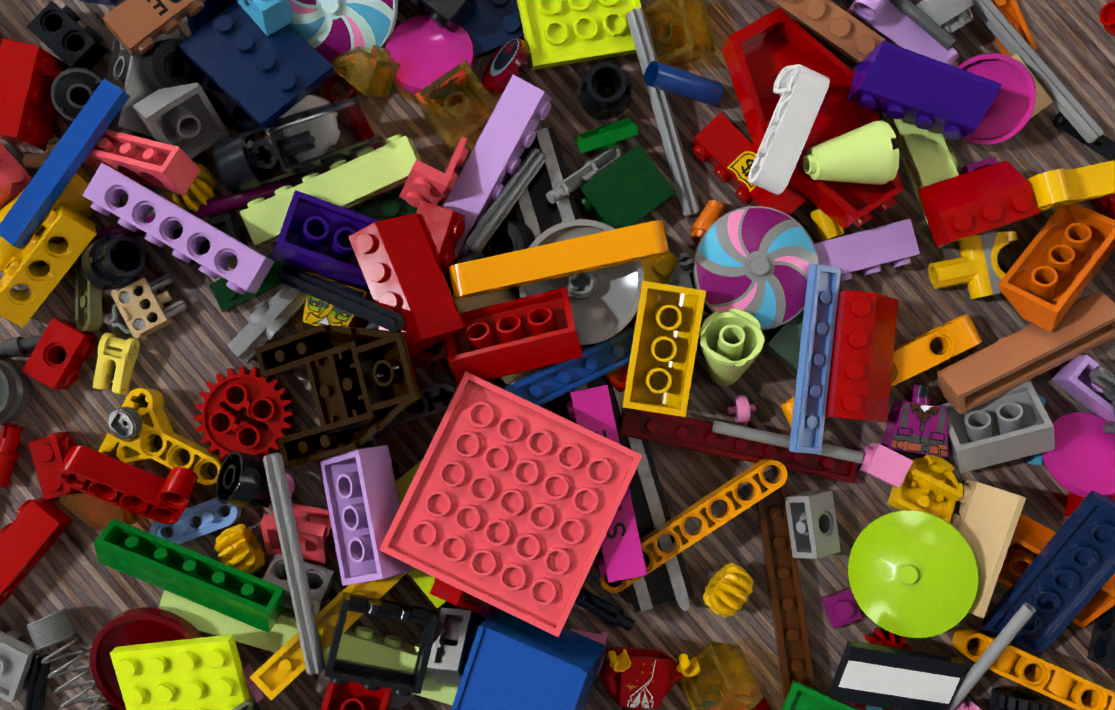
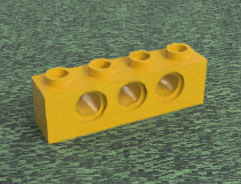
[0,202,97,327]

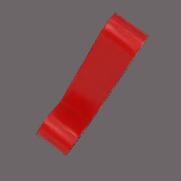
[57,445,198,524]

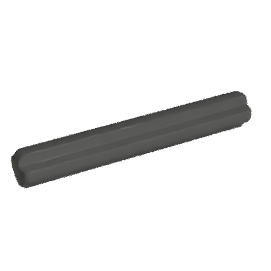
[466,148,546,253]

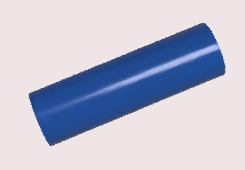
[644,61,724,106]

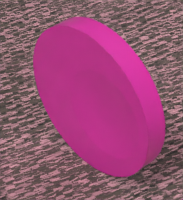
[385,15,474,96]
[957,53,1037,145]
[1042,412,1115,498]

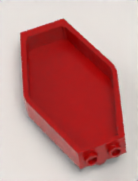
[721,8,904,230]

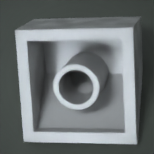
[133,83,230,159]

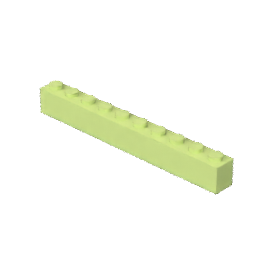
[158,590,459,705]

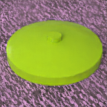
[848,510,980,638]

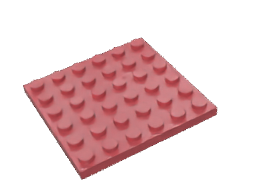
[379,371,643,637]

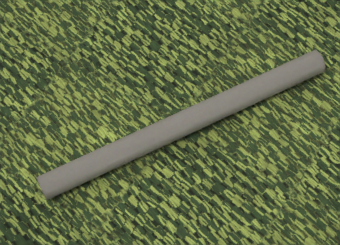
[712,420,864,463]
[948,602,1036,710]

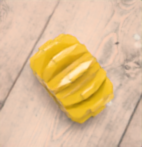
[161,160,217,212]
[215,524,265,575]
[703,563,754,618]

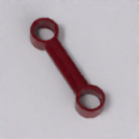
[323,72,381,149]

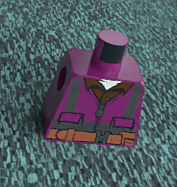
[881,385,948,457]

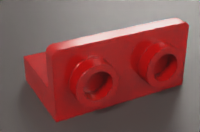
[28,432,78,501]

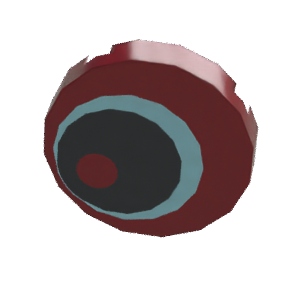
[482,37,530,95]

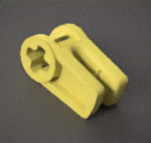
[93,332,140,395]

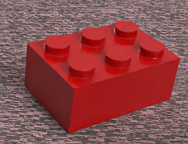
[0,38,68,151]

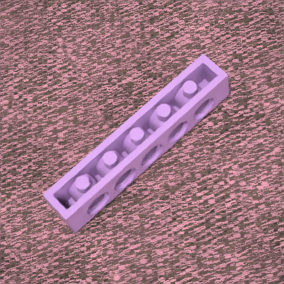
[82,163,275,295]

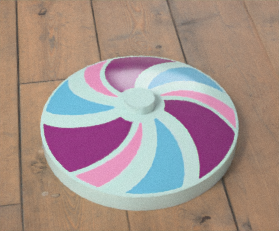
[288,0,398,66]

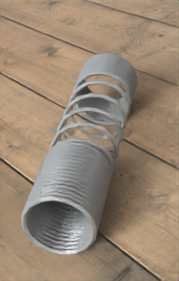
[26,608,108,710]

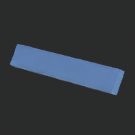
[789,264,841,454]

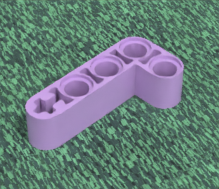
[847,0,959,66]

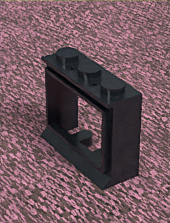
[325,592,439,696]

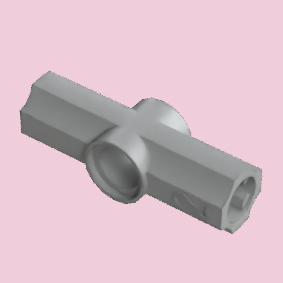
[227,285,307,364]

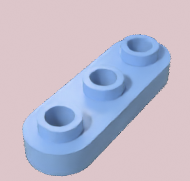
[149,498,241,545]

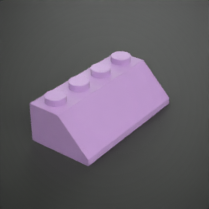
[320,445,412,586]

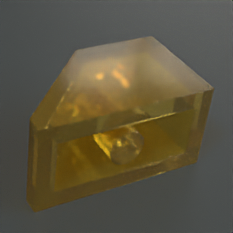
[330,45,400,98]

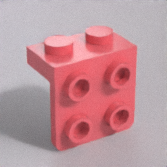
[399,136,469,208]

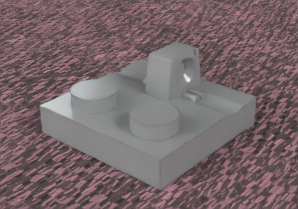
[0,629,36,703]

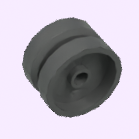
[0,359,31,424]

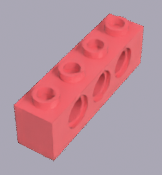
[85,129,200,195]

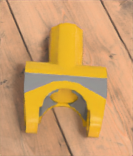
[928,231,1018,300]

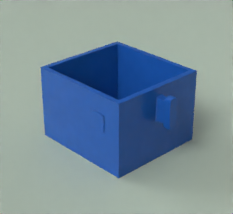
[451,608,606,710]

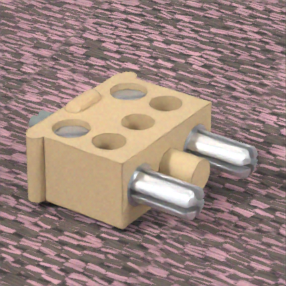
[109,273,187,341]

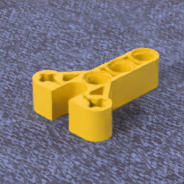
[1026,160,1115,212]
[98,388,224,485]

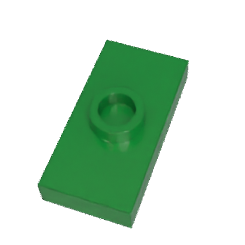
[574,117,639,154]

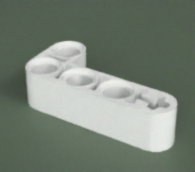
[748,64,830,195]

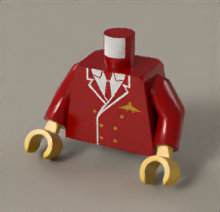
[599,646,700,710]

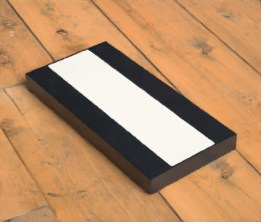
[828,640,967,710]

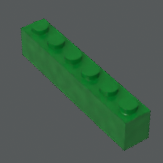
[94,518,285,633]

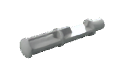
[546,145,623,204]

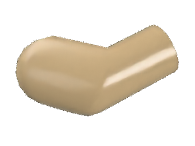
[23,138,60,169]

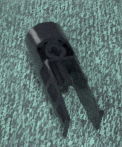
[213,95,383,195]

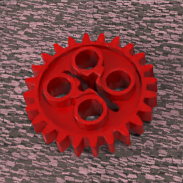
[193,366,296,462]

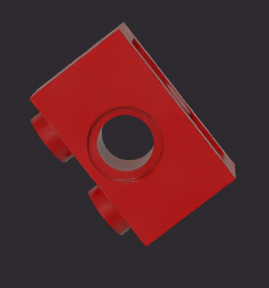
[22,318,97,390]

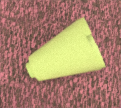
[803,120,900,185]
[699,309,765,386]

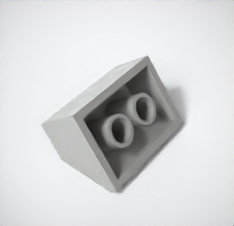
[938,381,1055,474]

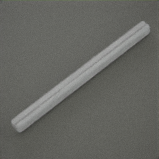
[970,0,1104,143]
[626,8,700,216]
[263,453,325,675]

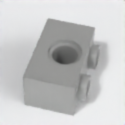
[784,490,841,559]

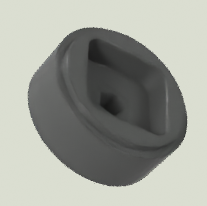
[108,406,142,440]

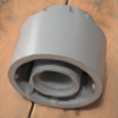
[915,0,974,34]

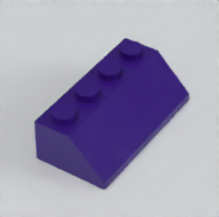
[847,41,1001,140]
[271,190,378,293]

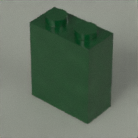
[578,144,676,229]

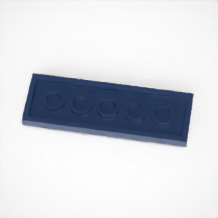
[982,490,1115,657]

